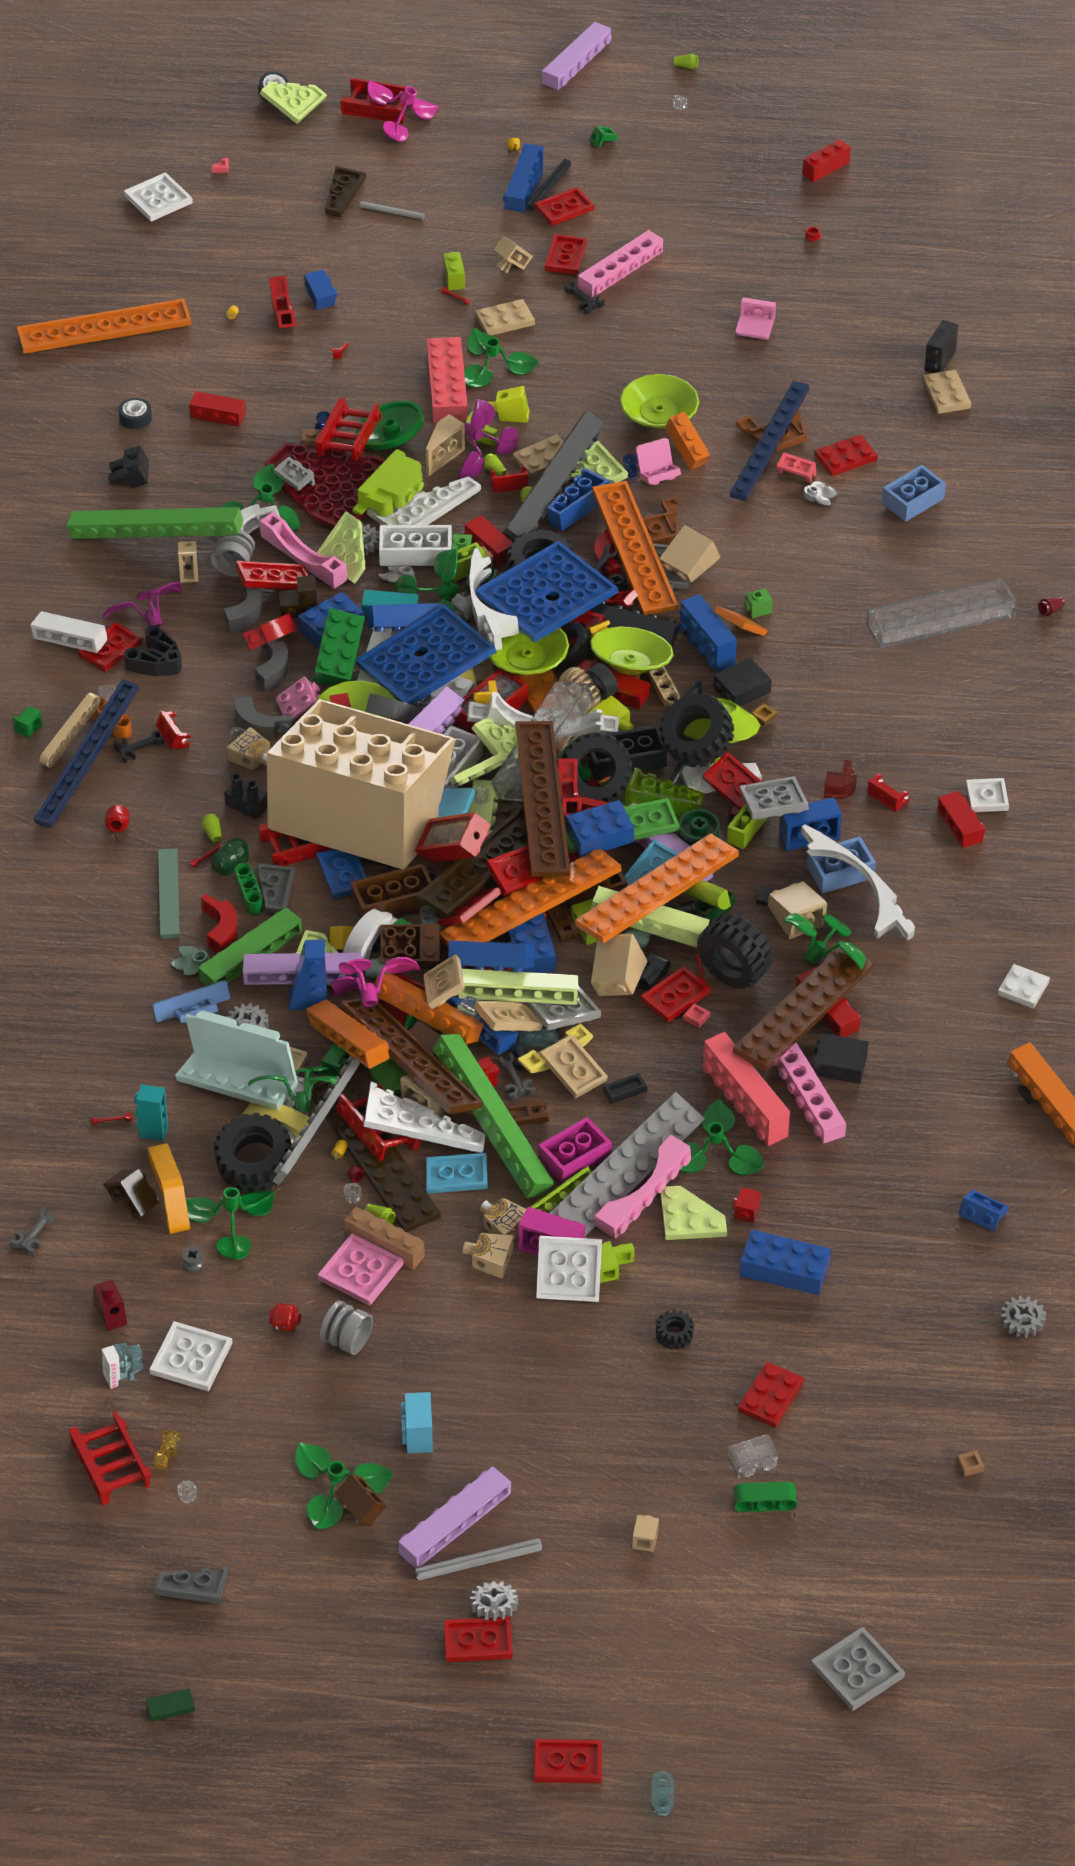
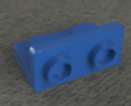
[958,1190,1009,1231]

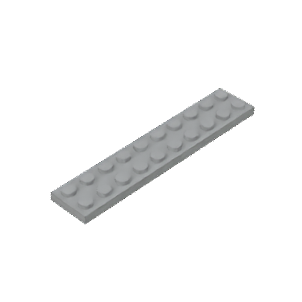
[550,1092,705,1237]

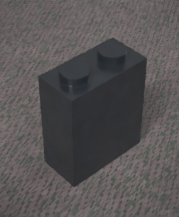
[924,320,958,373]
[713,658,772,707]
[811,1033,869,1084]

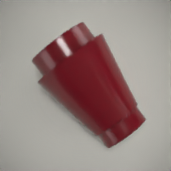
[1038,596,1065,616]

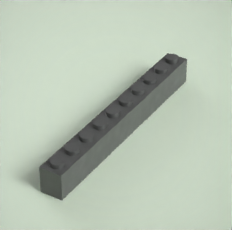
[502,410,604,541]

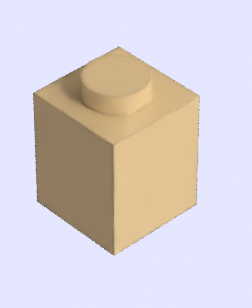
[632,1515,659,1552]

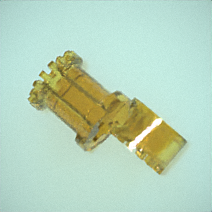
[154,1429,181,1470]

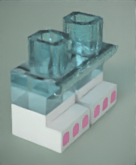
[102,1342,143,1389]

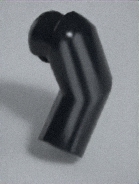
[511,1043,528,1071]

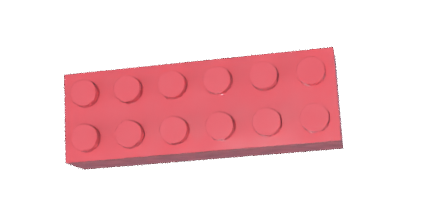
[427,337,468,423]
[702,1032,790,1146]

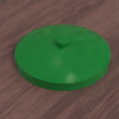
[356,401,424,450]

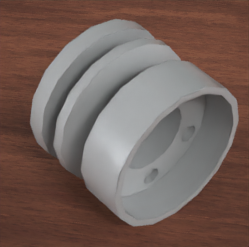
[211,530,255,577]
[320,1301,373,1355]

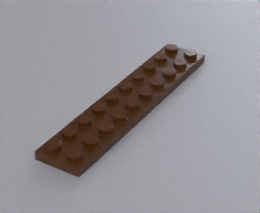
[515,721,570,877]
[733,947,874,1072]
[339,998,483,1114]

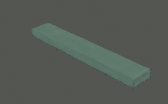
[158,848,180,939]

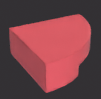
[212,158,229,173]

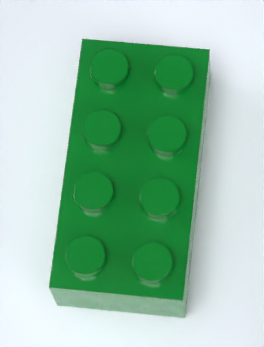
[312,608,365,686]

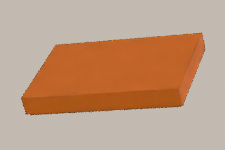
[714,606,768,636]

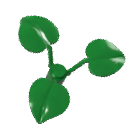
[464,328,539,388]
[222,464,300,531]
[394,548,459,613]
[784,913,866,970]
[248,1066,338,1112]
[679,1099,764,1176]
[186,1187,275,1260]
[296,1442,393,1529]

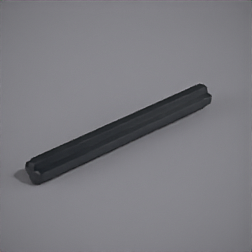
[526,159,571,211]

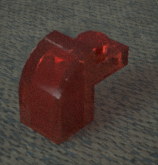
[824,760,857,799]

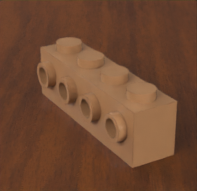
[344,1206,425,1270]

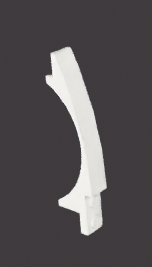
[469,548,519,650]
[467,692,619,737]
[801,825,915,941]

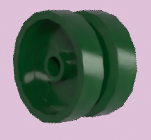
[678,809,720,846]

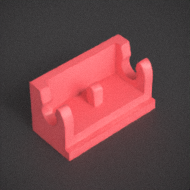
[777,452,817,483]

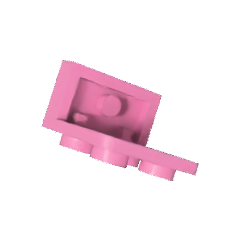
[736,298,776,340]
[635,438,681,485]
[276,677,320,721]

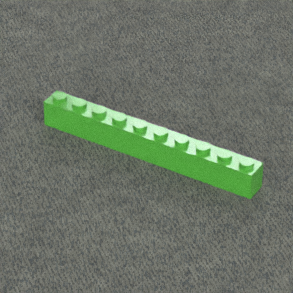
[66,507,244,539]
[432,1034,554,1198]

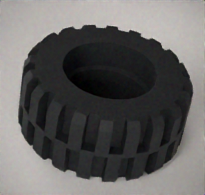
[507,529,575,570]
[659,692,734,767]
[561,732,632,802]
[697,914,773,989]
[214,1113,293,1193]

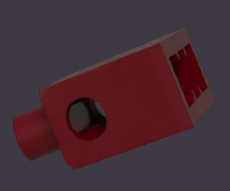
[93,1280,127,1331]

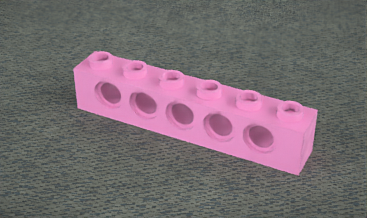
[578,230,663,298]
[773,1043,846,1144]

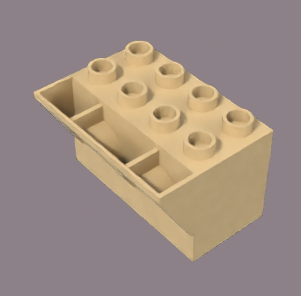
[267,699,455,870]

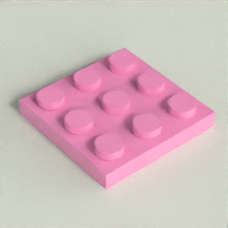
[318,1233,404,1306]

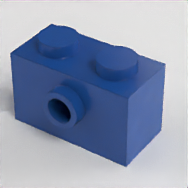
[304,269,337,310]

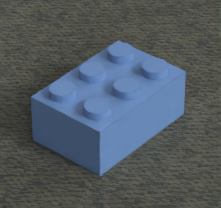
[882,465,946,522]
[807,837,876,893]

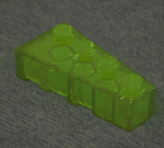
[625,768,704,818]

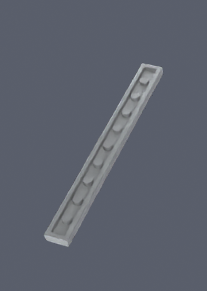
[273,1055,361,1185]

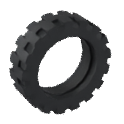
[555,621,591,669]

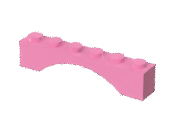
[260,512,347,589]
[595,1135,691,1239]

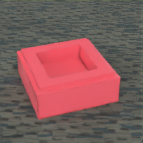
[683,1004,710,1028]

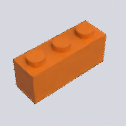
[665,411,710,471]

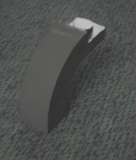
[224,583,263,633]
[255,640,289,692]
[365,694,423,724]
[234,696,292,740]

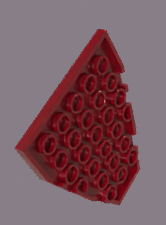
[265,443,385,529]

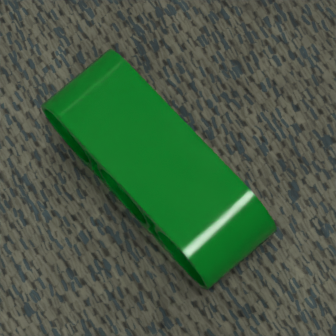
[235,863,263,916]
[733,1482,797,1512]

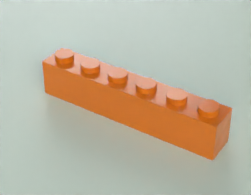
[374,973,484,1044]
[306,999,390,1069]
[1008,1042,1075,1147]

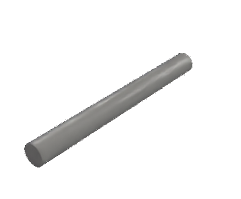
[360,201,425,220]

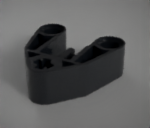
[124,626,182,676]

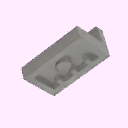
[274,457,315,491]

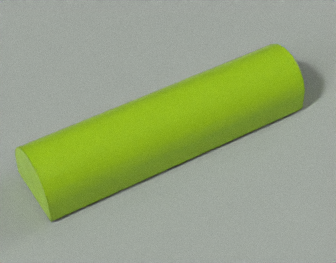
[683,880,731,910]
[531,1166,592,1213]

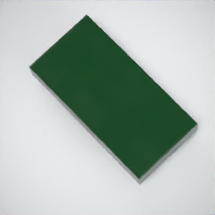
[146,1689,195,1722]

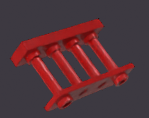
[340,77,407,124]
[315,398,382,462]
[258,823,333,866]
[336,1083,422,1161]
[69,1411,152,1506]

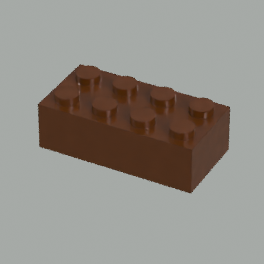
[350,863,432,919]

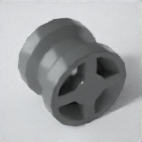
[182,1246,203,1272]

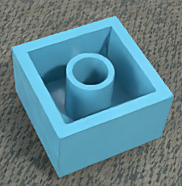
[401,1392,433,1453]

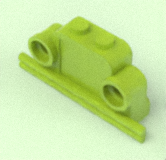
[352,449,424,517]

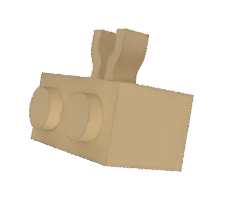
[494,236,533,273]

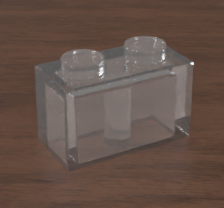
[728,1434,778,1479]

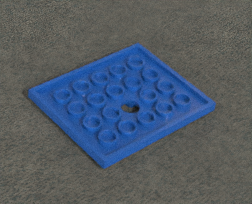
[475,541,618,643]
[355,604,497,705]

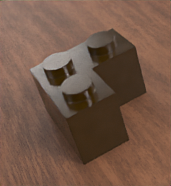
[279,575,317,618]
[103,1168,160,1217]

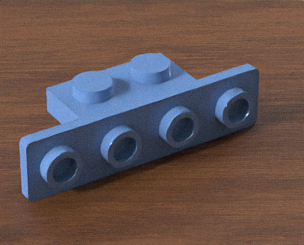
[152,981,230,1023]

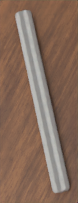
[415,1538,542,1580]

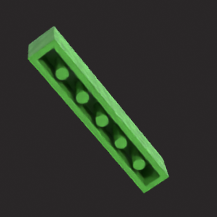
[198,907,302,986]

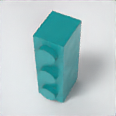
[361,590,419,618]
[134,1084,169,1142]

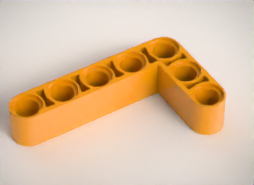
[147,1143,190,1234]

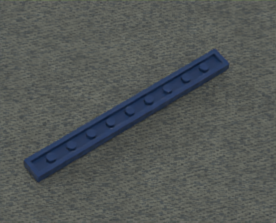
[730,381,809,502]
[34,680,139,828]

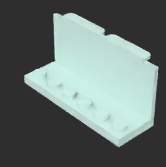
[175,1011,298,1110]

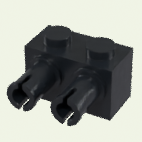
[108,446,149,489]
[224,772,268,819]

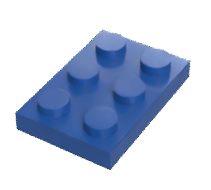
[316,849,367,899]

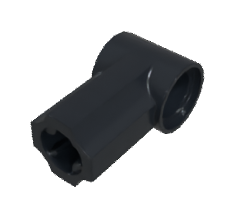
[638,953,671,990]

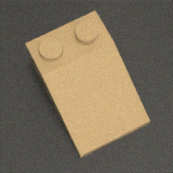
[426,414,465,476]

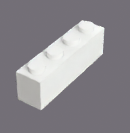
[31,611,108,653]

